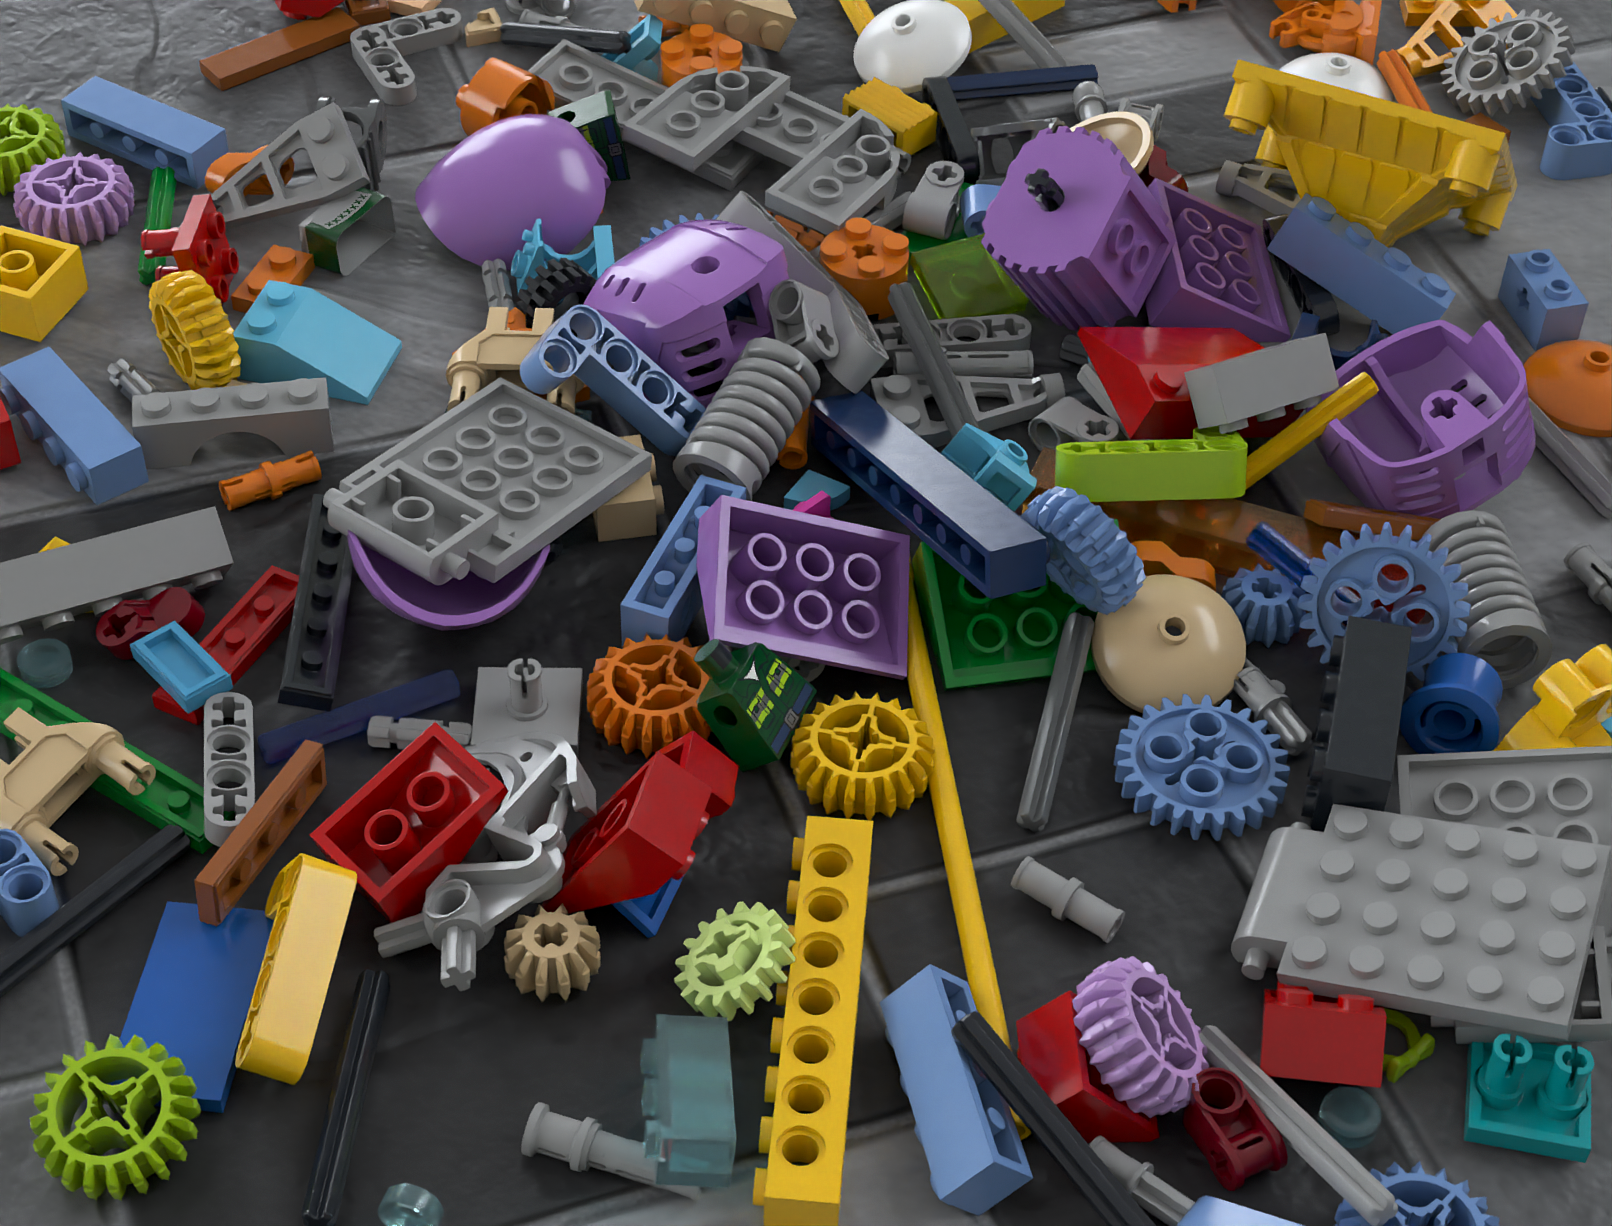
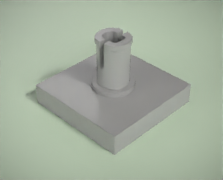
[470,658,583,758]

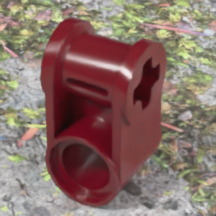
[1183,1067,1288,1191]

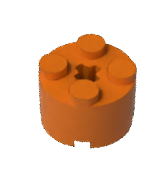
[660,23,743,88]
[456,57,555,136]
[819,217,909,320]

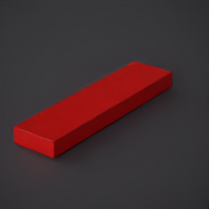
[152,565,299,725]

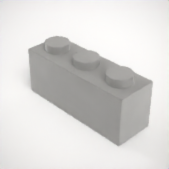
[1184,333,1340,434]

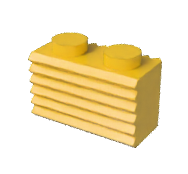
[842,77,938,155]

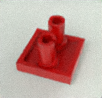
[141,194,239,306]

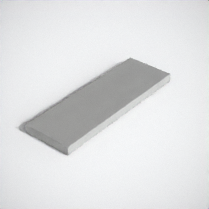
[528,39,765,191]

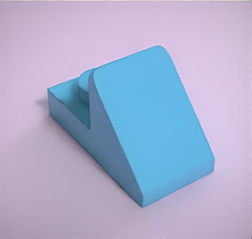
[601,14,663,82]

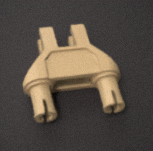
[446,307,585,415]
[0,707,156,876]

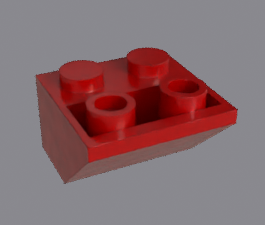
[1259,981,1387,1088]

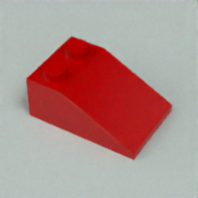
[310,722,508,923]
[541,751,713,914]

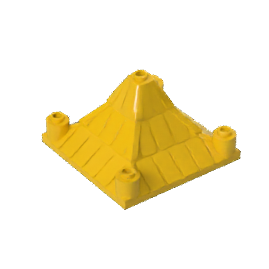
[1224,59,1518,248]

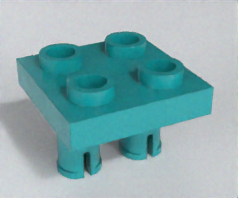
[1464,1034,1594,1163]

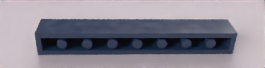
[810,390,1050,599]

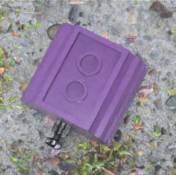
[981,126,1177,331]

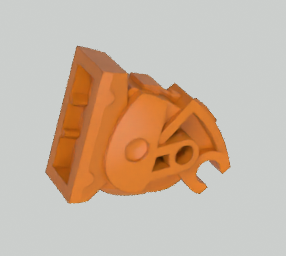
[1269,0,1382,65]

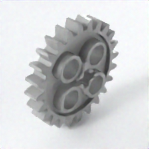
[1441,9,1576,116]

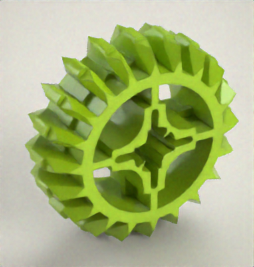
[0,103,66,196]
[29,1034,201,1201]

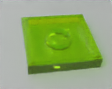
[909,233,1029,319]

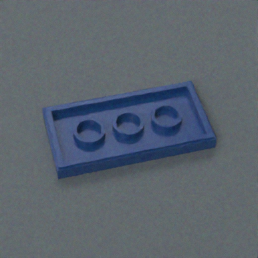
[107,901,274,1113]

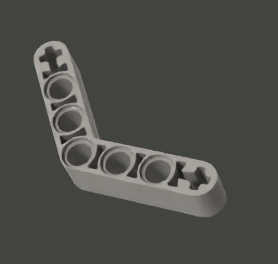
[715,191,889,394]

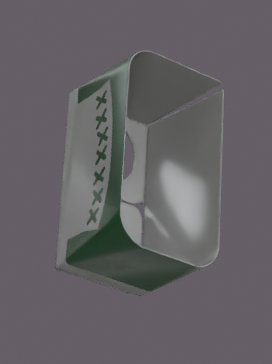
[298,187,396,276]

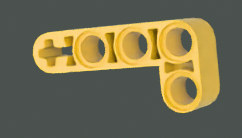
[235,853,357,1085]

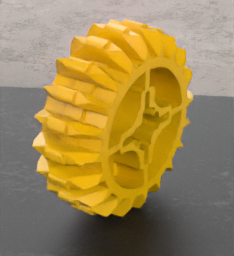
[148,269,241,390]
[790,691,935,821]

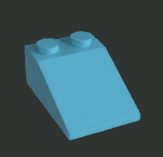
[233,280,402,405]

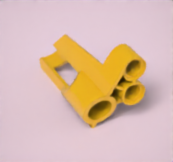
[1493,644,1612,751]

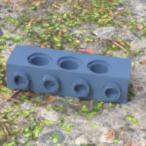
[620,475,746,646]

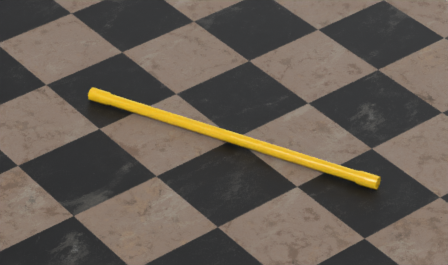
[907,555,1031,1140]

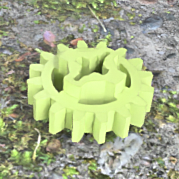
[674,901,796,1021]

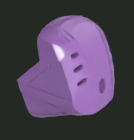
[583,219,789,408]
[1305,320,1536,519]

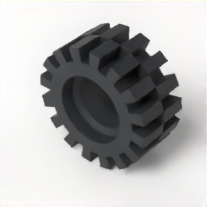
[516,258,597,338]

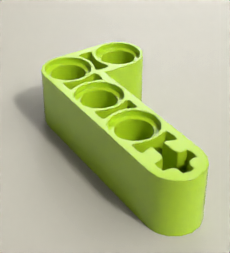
[1055,426,1248,502]

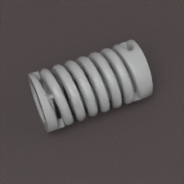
[673,337,820,501]
[1422,510,1553,689]

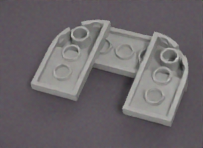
[623,66,900,235]

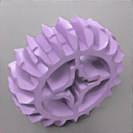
[13,152,135,247]
[1072,956,1209,1118]

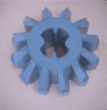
[1221,564,1306,648]

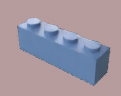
[61,76,229,189]
[1267,193,1456,334]
[0,347,149,505]
[880,964,1033,1216]

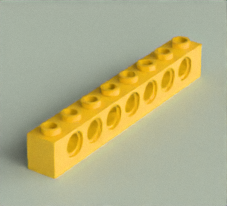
[753,816,873,1226]

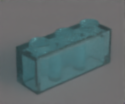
[641,1014,736,1188]

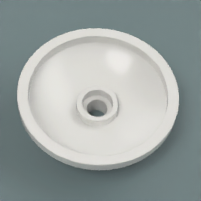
[854,0,972,94]
[1279,53,1395,102]

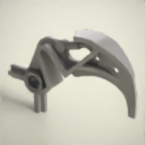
[374,731,597,991]

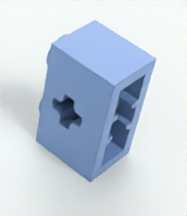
[1498,249,1589,352]

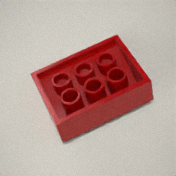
[1077,327,1304,440]

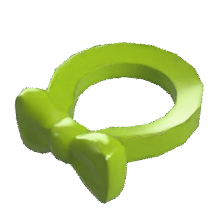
[1382,1008,1435,1083]

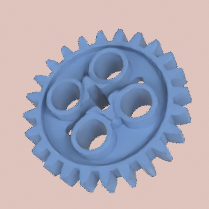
[1298,522,1471,682]
[1113,694,1290,841]

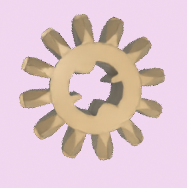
[504,903,601,1002]

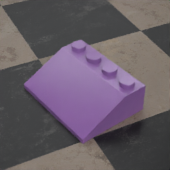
[1145,178,1291,342]
[696,495,910,680]

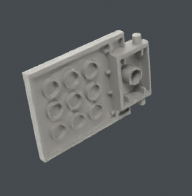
[323,377,652,585]
[1397,746,1612,1044]
[1231,804,1611,1040]

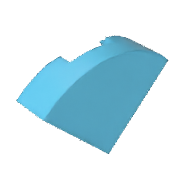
[784,469,850,510]

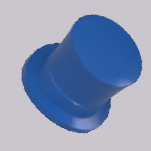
[1399,653,1503,754]

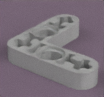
[350,8,463,106]

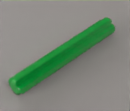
[137,166,177,286]

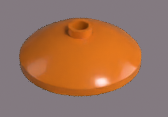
[1524,340,1612,437]

